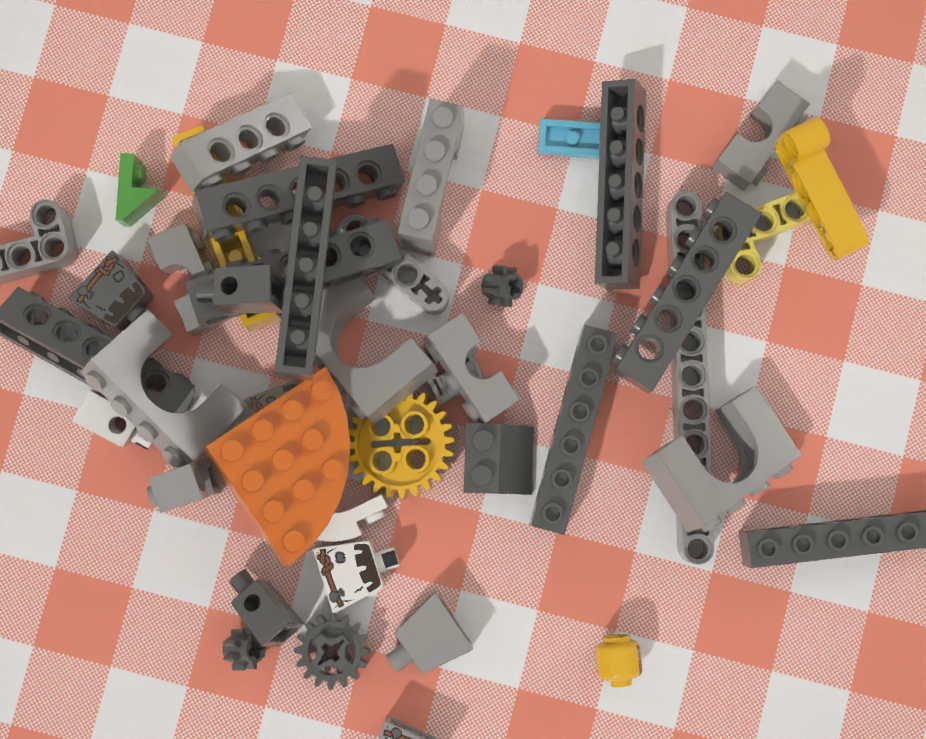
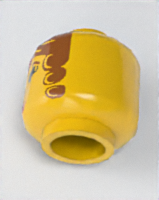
[595,634,642,687]

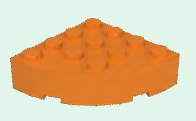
[203,367,350,567]

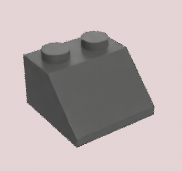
[463,423,534,495]

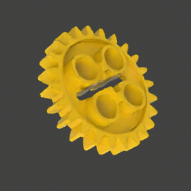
[349,391,457,499]

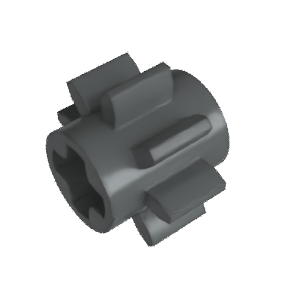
[481,265,523,307]
[223,628,266,671]

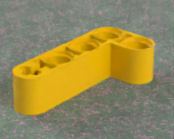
[775,116,869,261]

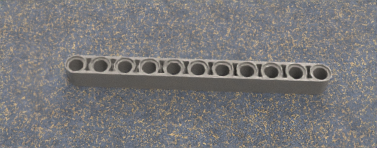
[666,190,714,565]

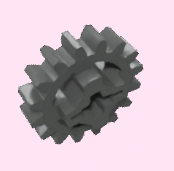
[294,612,371,690]

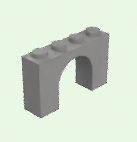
[398,98,464,256]
[315,278,438,424]
[80,310,246,468]
[641,386,802,532]

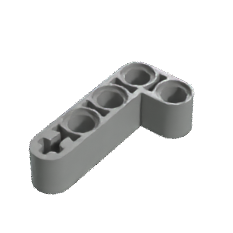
[0,199,78,285]
[326,214,449,315]

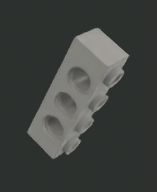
[170,93,313,192]

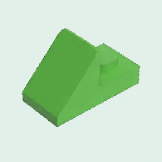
[115,153,166,227]

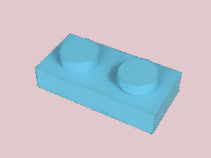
[538,119,601,159]

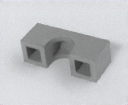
[711,80,810,191]
[147,222,231,335]
[423,313,520,423]
[147,460,221,513]

